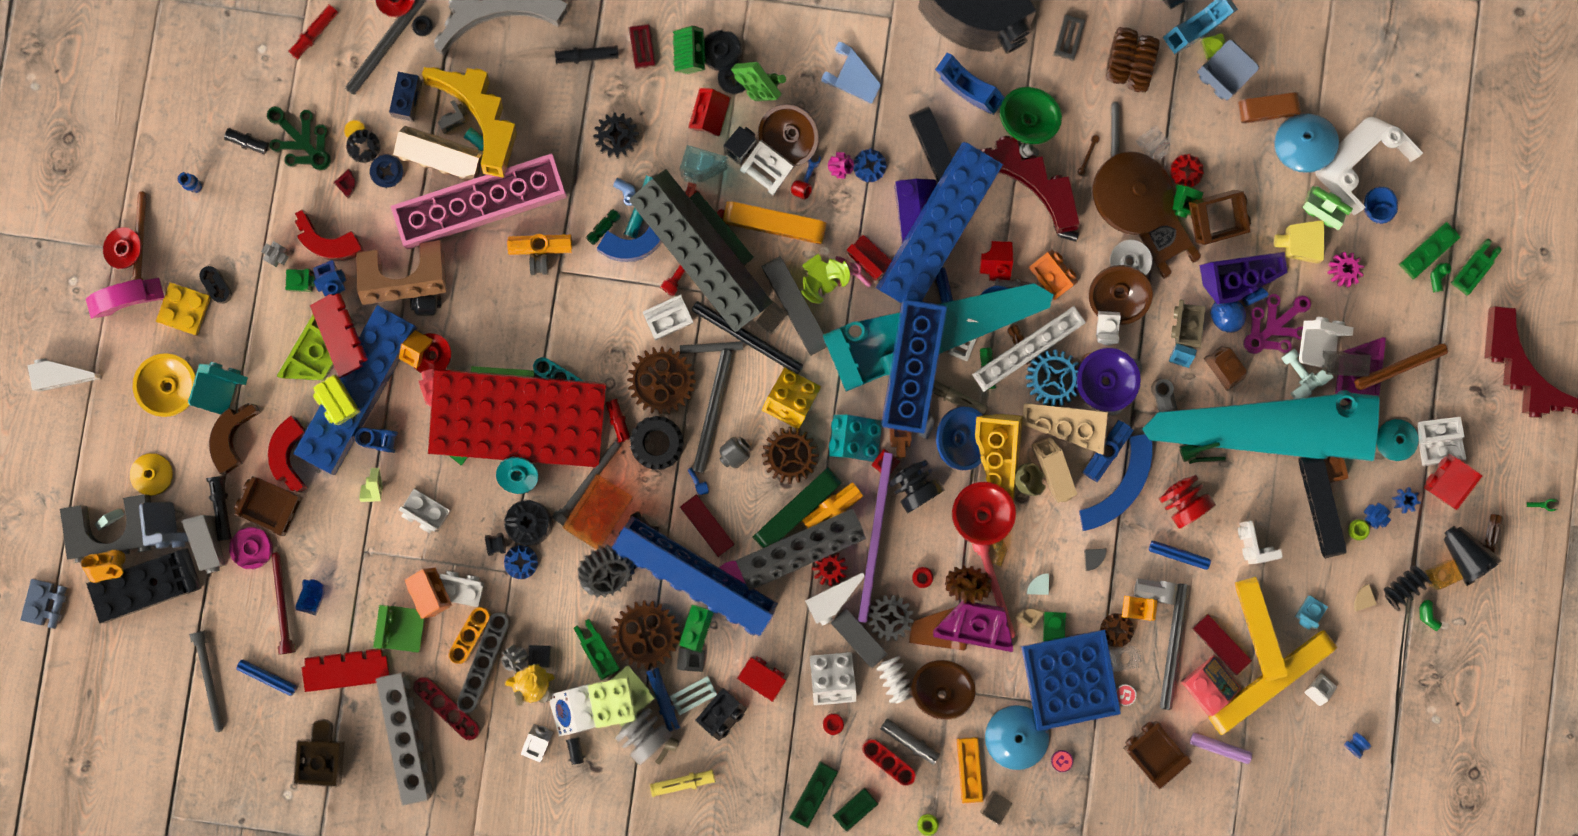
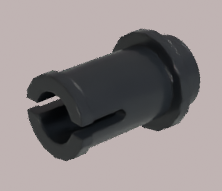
[566,737,585,765]

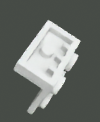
[1238,520,1283,564]
[810,652,856,705]

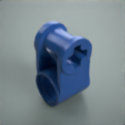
[355,428,398,453]

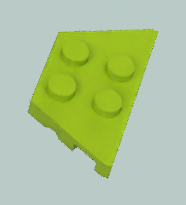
[277,314,334,381]

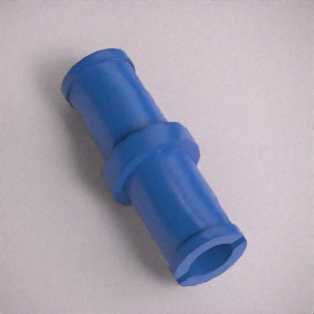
[178,172,202,193]

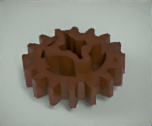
[945,565,992,604]

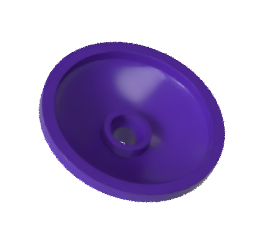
[1077,348,1141,412]

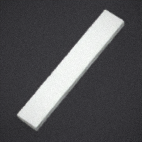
[972,306,1086,392]

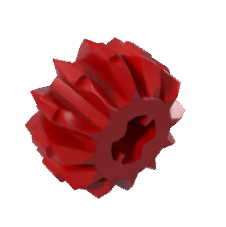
[812,552,848,586]

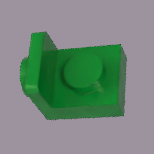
[285,268,316,292]

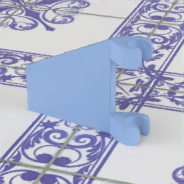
[821,42,881,104]

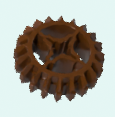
[1106,27,1138,84]
[1127,35,1160,93]
[762,427,819,484]

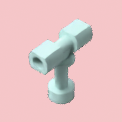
[1281,348,1334,399]

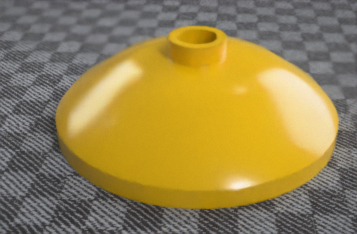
[132,353,196,417]

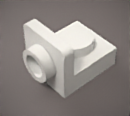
[1096,311,1121,346]

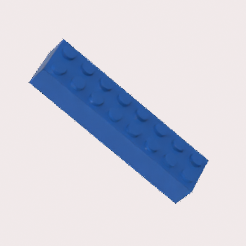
[876,142,1003,303]
[293,305,418,475]
[612,516,778,637]

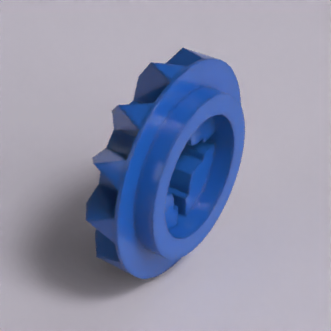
[853,149,887,182]
[504,545,538,579]

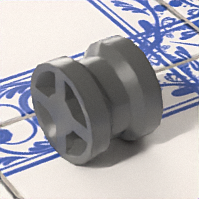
[529,254,549,275]

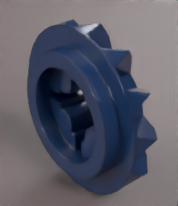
[369,155,404,189]

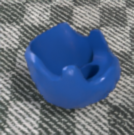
[1364,187,1398,224]
[1210,301,1246,333]

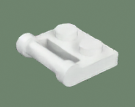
[740,140,795,196]

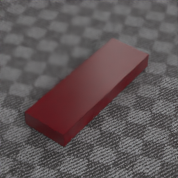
[680,494,735,557]
[1192,614,1252,676]

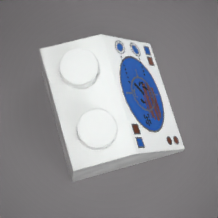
[550,684,596,736]

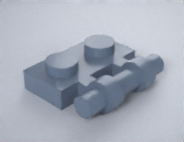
[20,579,67,629]

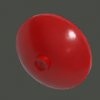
[952,482,1016,546]

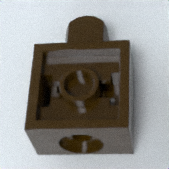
[293,719,345,787]

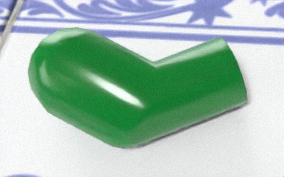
[1419,600,1442,631]

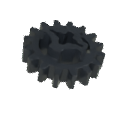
[593,112,639,159]

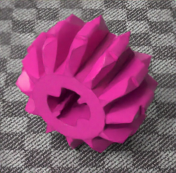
[1328,252,1364,288]

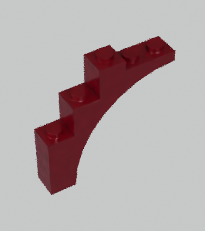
[980,136,1080,234]
[1484,306,1578,418]

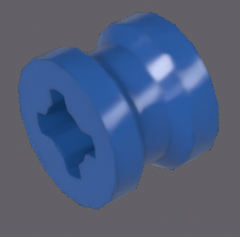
[1344,732,1372,759]

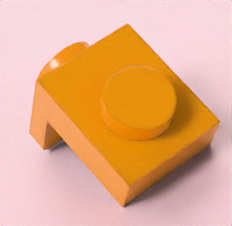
[1122,596,1157,621]

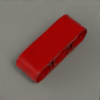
[862,738,916,786]

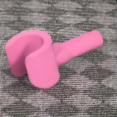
[849,263,872,288]

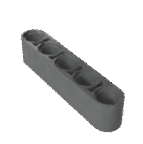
[762,256,827,356]
[457,612,511,713]

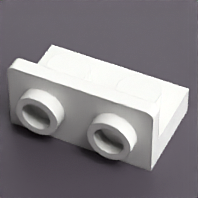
[399,489,451,533]
[439,571,485,607]

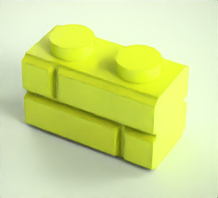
[313,374,360,425]

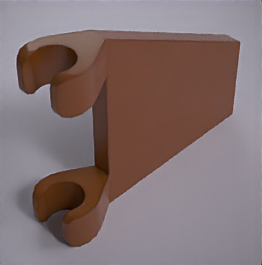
[909,607,967,651]

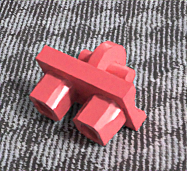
[419,369,434,407]

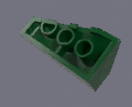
[689,191,754,266]

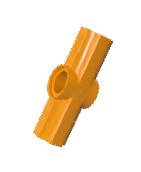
[507,234,572,256]
[802,482,863,528]

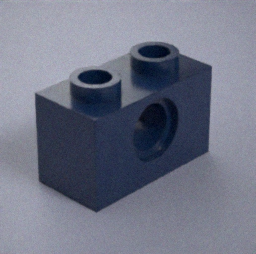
[389,72,422,122]

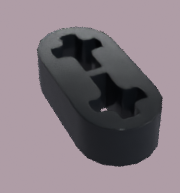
[199,266,232,304]

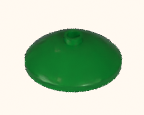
[1000,87,1062,144]

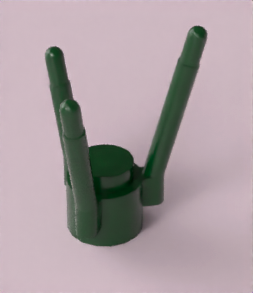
[1179,442,1226,464]

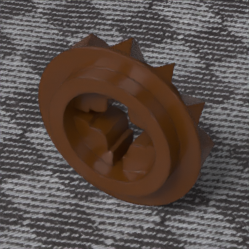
[1100,613,1134,647]

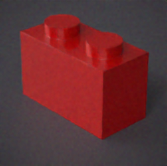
[737,656,787,702]

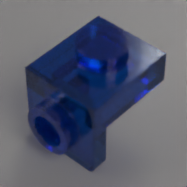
[295,579,325,616]

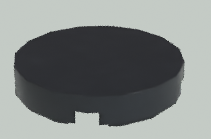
[704,30,742,71]

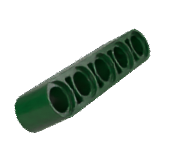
[752,467,843,549]

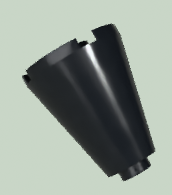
[1443,526,1502,586]

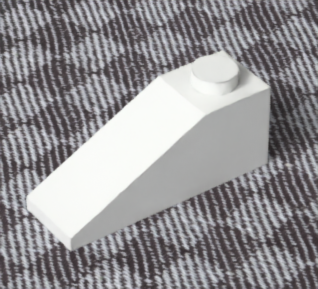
[27,358,101,392]
[805,573,865,626]

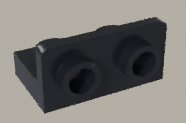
[695,688,747,741]

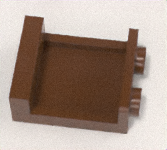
[234,476,303,536]
[1123,721,1192,790]

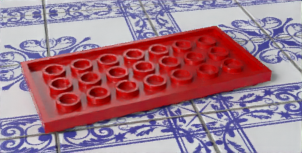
[428,369,606,467]

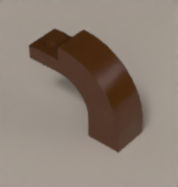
[209,403,261,475]

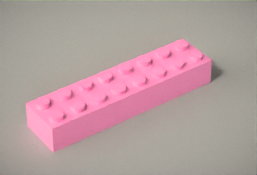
[391,154,567,250]

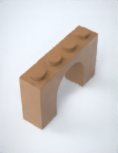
[356,240,446,305]

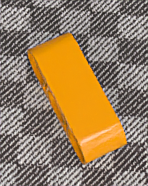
[449,607,492,664]

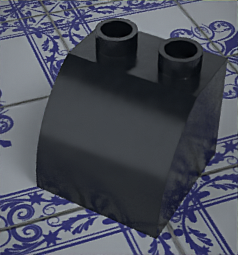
[918,0,1037,54]

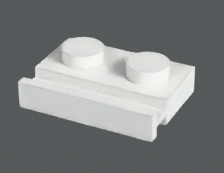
[643,295,694,340]

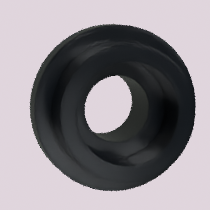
[412,15,433,37]

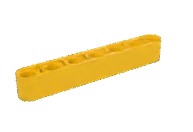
[1208,630,1338,735]

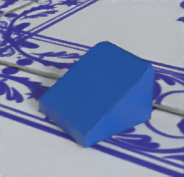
[1242,287,1269,306]

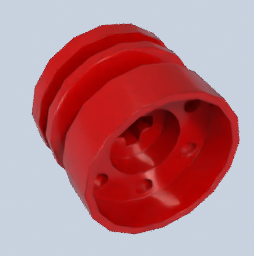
[1159,474,1216,529]

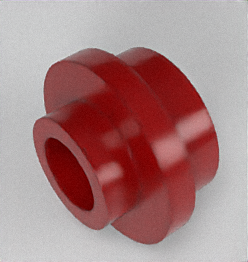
[912,567,933,588]

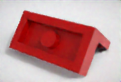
[688,88,730,136]
[846,235,892,281]

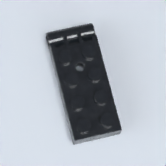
[86,548,202,624]

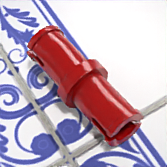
[605,399,630,443]

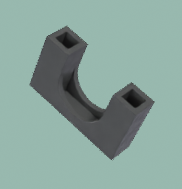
[60,494,156,563]

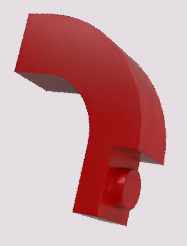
[295,210,364,261]
[268,416,308,493]

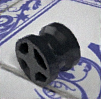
[485,533,506,556]

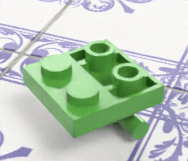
[731,62,786,101]
[1302,186,1353,230]

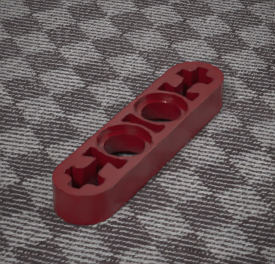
[413,677,480,741]

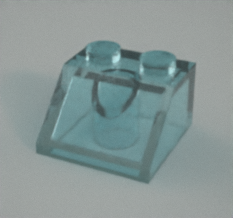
[680,145,729,184]

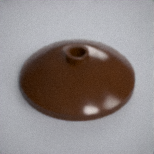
[758,104,820,166]
[1089,265,1153,325]
[911,660,976,720]

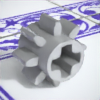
[261,241,289,267]
[501,644,528,673]

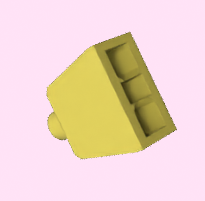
[1274,220,1324,263]

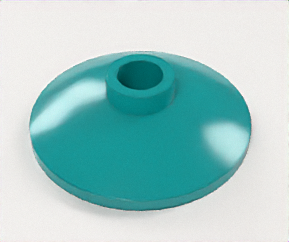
[1376,419,1419,461]
[496,457,538,494]

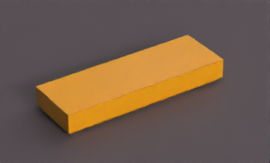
[956,737,984,803]

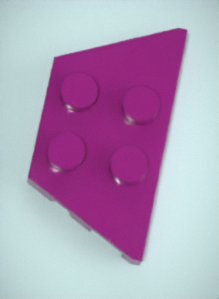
[1335,337,1386,403]
[933,600,1014,652]

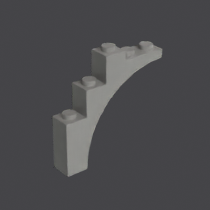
[434,0,569,55]

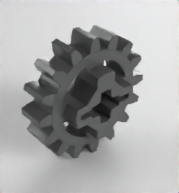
[868,595,914,641]

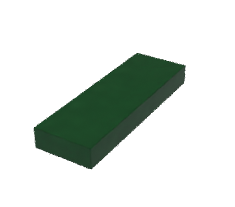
[789,761,838,829]

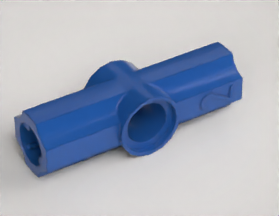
[1082,420,1134,483]

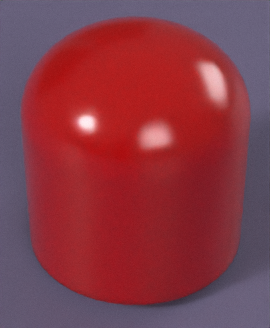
[790,180,812,200]

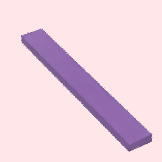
[858,452,893,623]

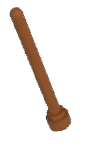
[130,191,146,281]

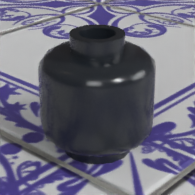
[410,294,441,316]

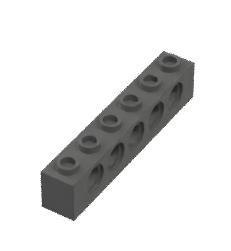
[736,509,866,591]

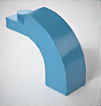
[1163,0,1238,54]

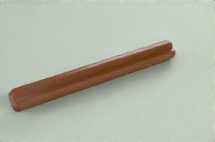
[1354,343,1448,390]

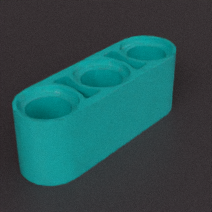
[533,357,583,381]

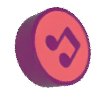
[1051,750,1073,772]

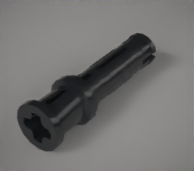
[206,476,232,541]

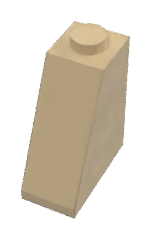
[1031,437,1077,503]

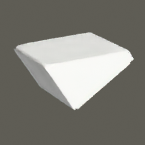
[1305,673,1337,706]

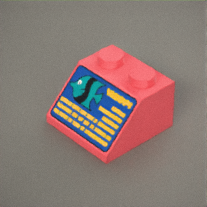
[1181,655,1241,716]

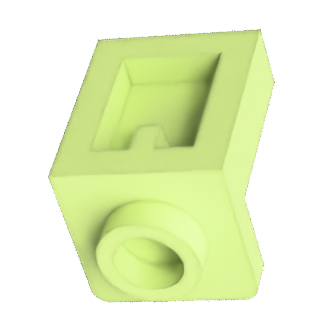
[359,468,383,502]

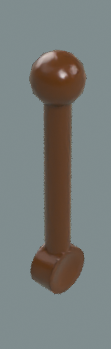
[1077,135,1100,176]

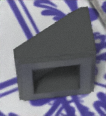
[677,648,705,672]

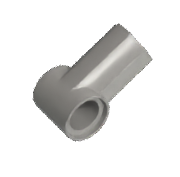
[1134,578,1179,605]

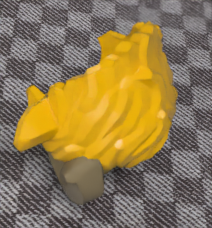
[505,664,555,706]

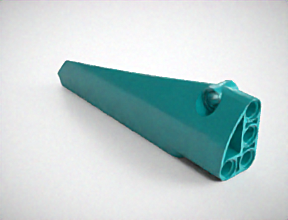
[822,283,1053,392]
[1142,390,1379,461]

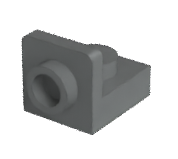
[438,100,467,134]

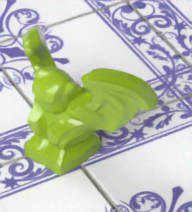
[801,254,850,303]

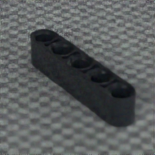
[909,107,953,182]
[1298,457,1347,559]

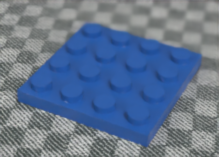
[1021,630,1121,731]

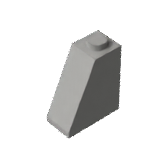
[182,515,225,574]

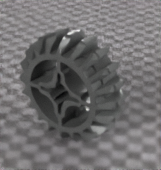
[577,544,635,598]

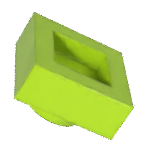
[1201,33,1225,60]

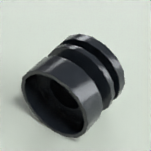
[889,460,945,514]
[504,500,553,545]

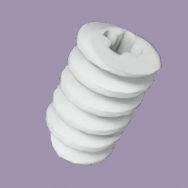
[877,656,913,703]

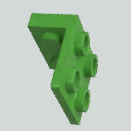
[373,605,425,653]

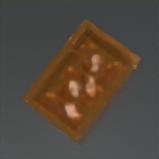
[562,474,634,550]

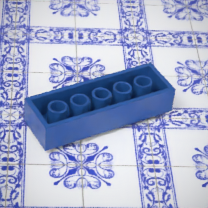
[881,298,947,434]

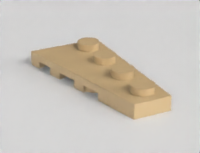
[1022,403,1109,455]

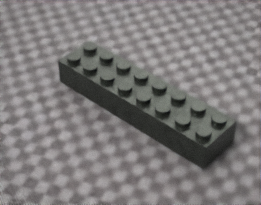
[629,169,773,332]

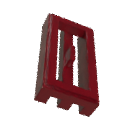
[629,24,656,70]

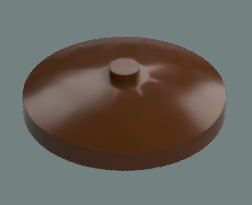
[1093,152,1174,235]

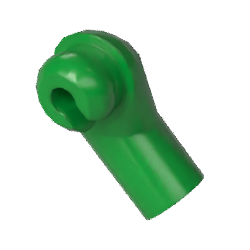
[1430,263,1452,293]

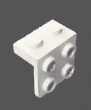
[1299,317,1354,369]

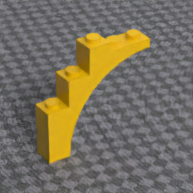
[422,67,517,178]

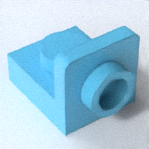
[1295,595,1328,630]

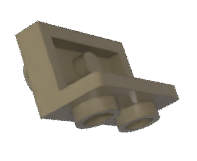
[1171,300,1206,348]

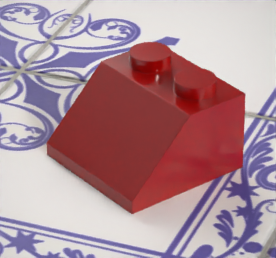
[1424,454,1483,510]

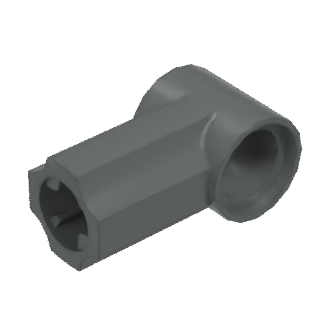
[1151,379,1178,412]

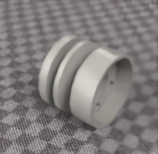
[615,708,673,765]

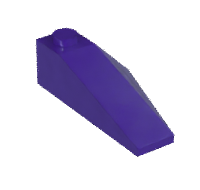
[894,179,936,243]
[1200,252,1288,304]

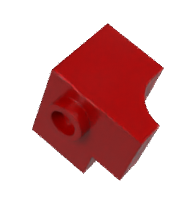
[979,241,1013,281]

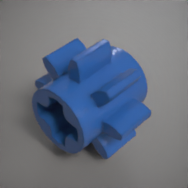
[1392,487,1421,514]
[1364,503,1392,529]

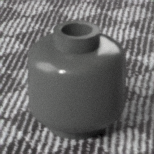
[719,437,751,468]

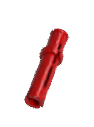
[288,4,339,60]

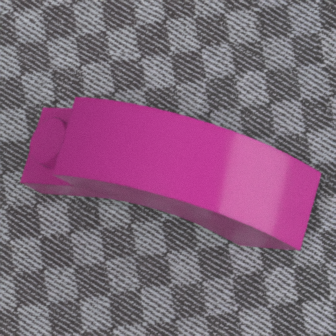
[86,278,165,319]

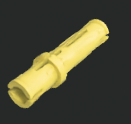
[650,769,715,797]

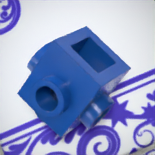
[313,260,347,297]

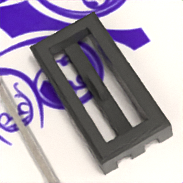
[1053,14,1085,61]

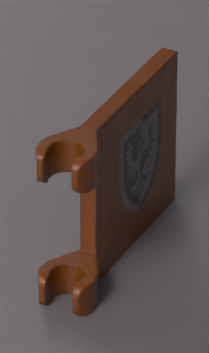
[1139,210,1201,279]

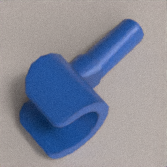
[803,156,821,183]
[688,468,709,495]

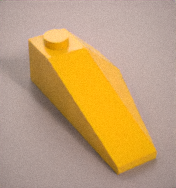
[975,414,1023,502]

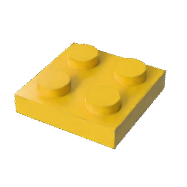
[155,282,211,336]

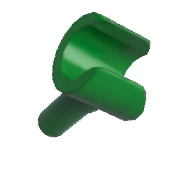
[1526,498,1558,512]

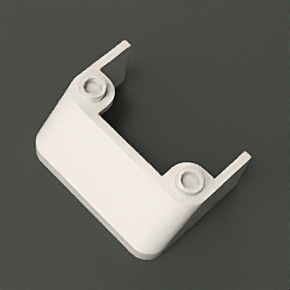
[1315,117,1423,215]

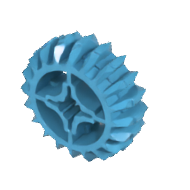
[1025,350,1079,406]

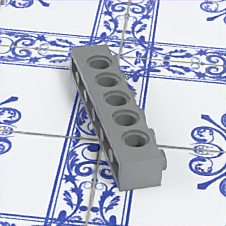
[376,672,433,806]

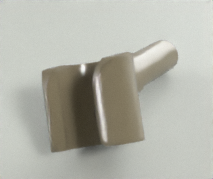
[655,737,679,765]

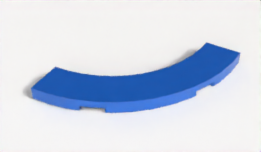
[1079,434,1152,531]

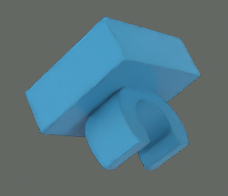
[1169,343,1197,368]

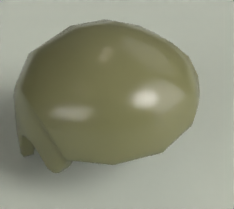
[1015,463,1046,496]

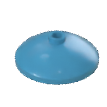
[1274,114,1339,173]
[985,705,1049,770]

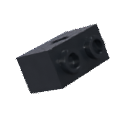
[724,126,756,166]

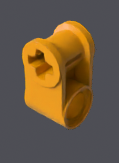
[81,550,126,583]

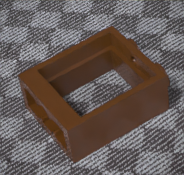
[1189,190,1251,245]

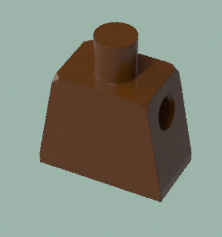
[1204,346,1248,391]

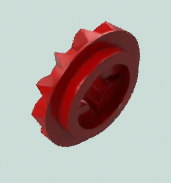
[1170,154,1204,187]

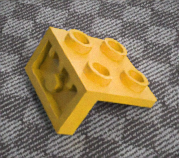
[762,368,821,429]

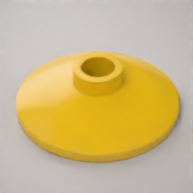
[130,453,173,496]

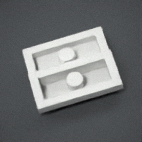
[1418,417,1466,466]

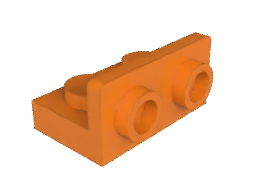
[1029,249,1078,300]

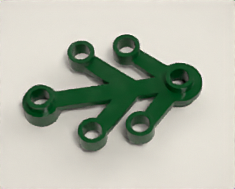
[267,106,331,171]

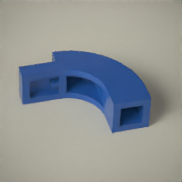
[935,53,1005,115]
[596,226,662,262]

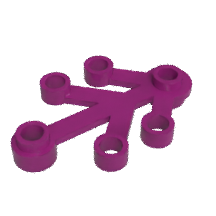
[1243,294,1311,354]

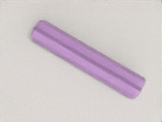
[1190,733,1252,764]

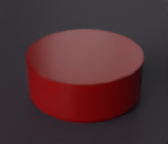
[823,713,844,735]

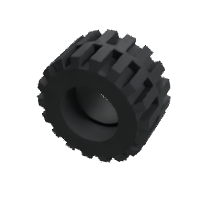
[630,416,684,470]

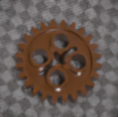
[627,346,696,415]
[611,600,681,670]

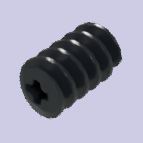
[1384,565,1432,611]

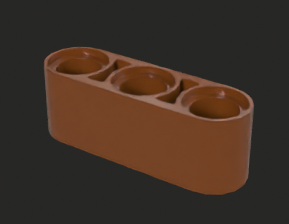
[1238,92,1301,123]

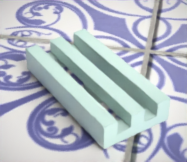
[670,676,717,715]

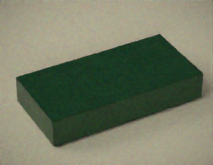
[832,787,879,832]

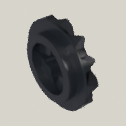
[718,62,746,95]
[346,129,380,163]

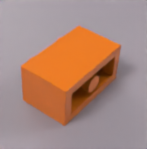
[405,567,452,619]

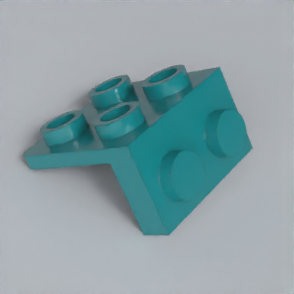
[188,362,248,415]
[829,415,882,462]

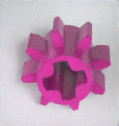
[828,152,854,179]

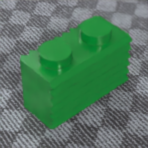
[673,25,705,74]

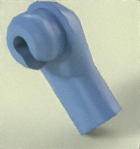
[613,178,636,206]

